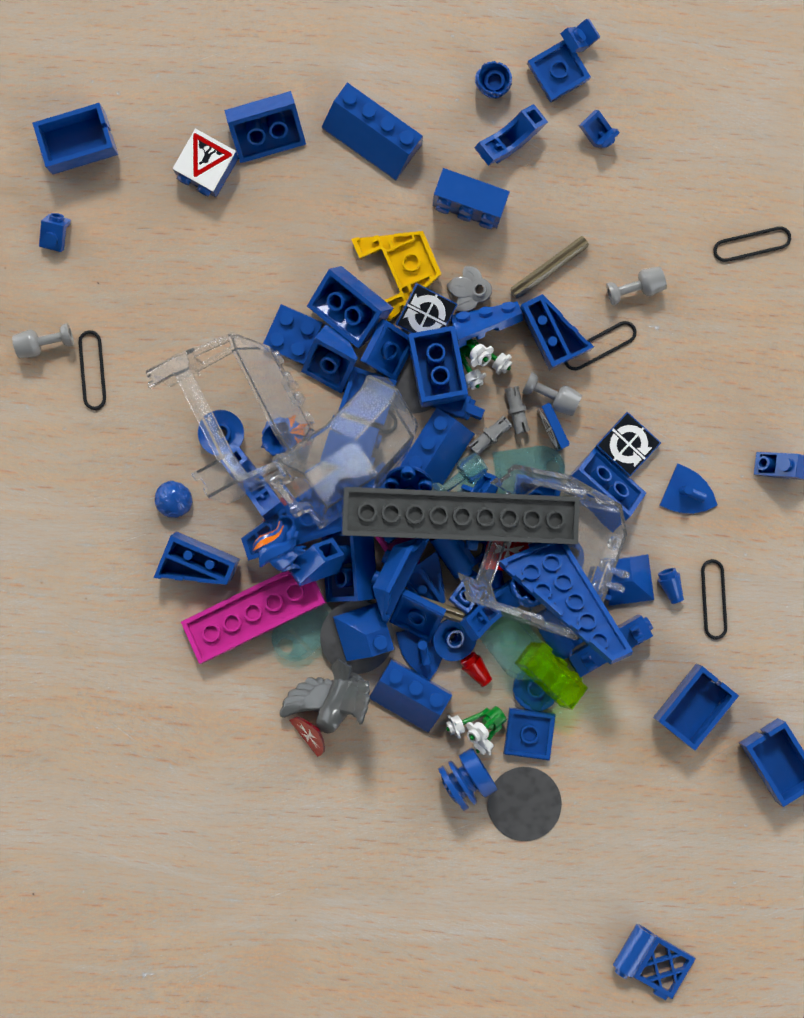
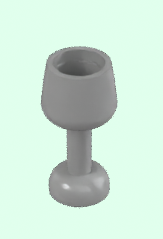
[606,267,667,305]
[12,323,74,358]
[522,372,582,416]

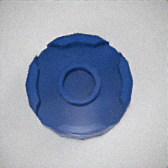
[513,665,559,711]

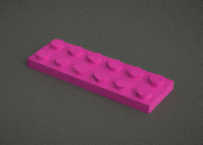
[181,571,326,664]

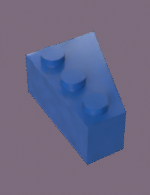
[520,294,594,371]
[154,532,240,585]

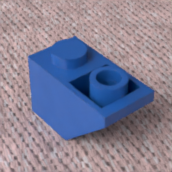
[754,452,804,480]
[289,538,345,587]

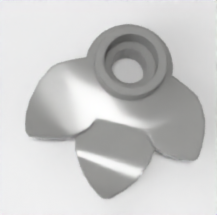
[447,266,492,312]

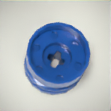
[438,747,498,811]

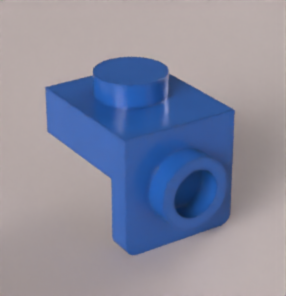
[579,110,620,148]
[39,213,71,252]
[461,471,502,493]

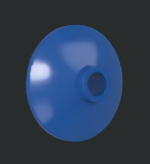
[198,410,244,456]
[433,619,477,661]

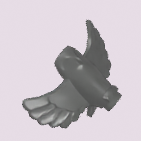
[280,659,370,734]

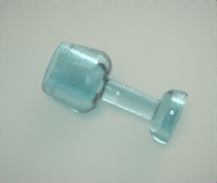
[431,453,488,491]

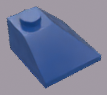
[301,324,358,393]
[602,554,654,606]
[333,602,395,661]

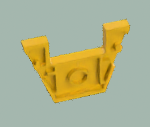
[351,231,442,322]

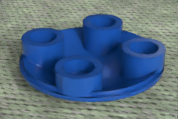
[385,466,432,491]

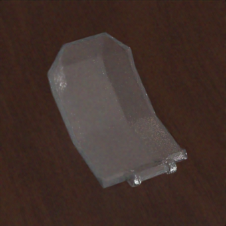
[269,375,419,529]

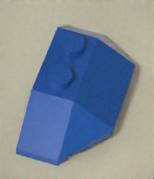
[371,538,429,623]

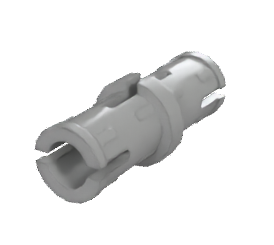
[504,386,530,434]
[468,415,513,456]

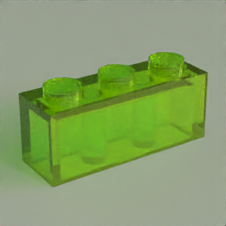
[515,641,588,710]

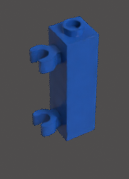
[568,615,653,678]

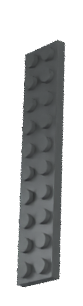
[341,487,580,544]

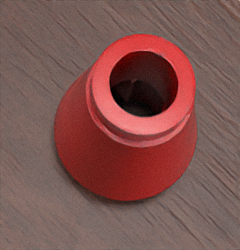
[460,652,492,687]

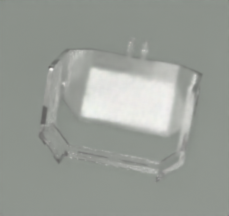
[146,332,316,504]
[458,464,630,640]

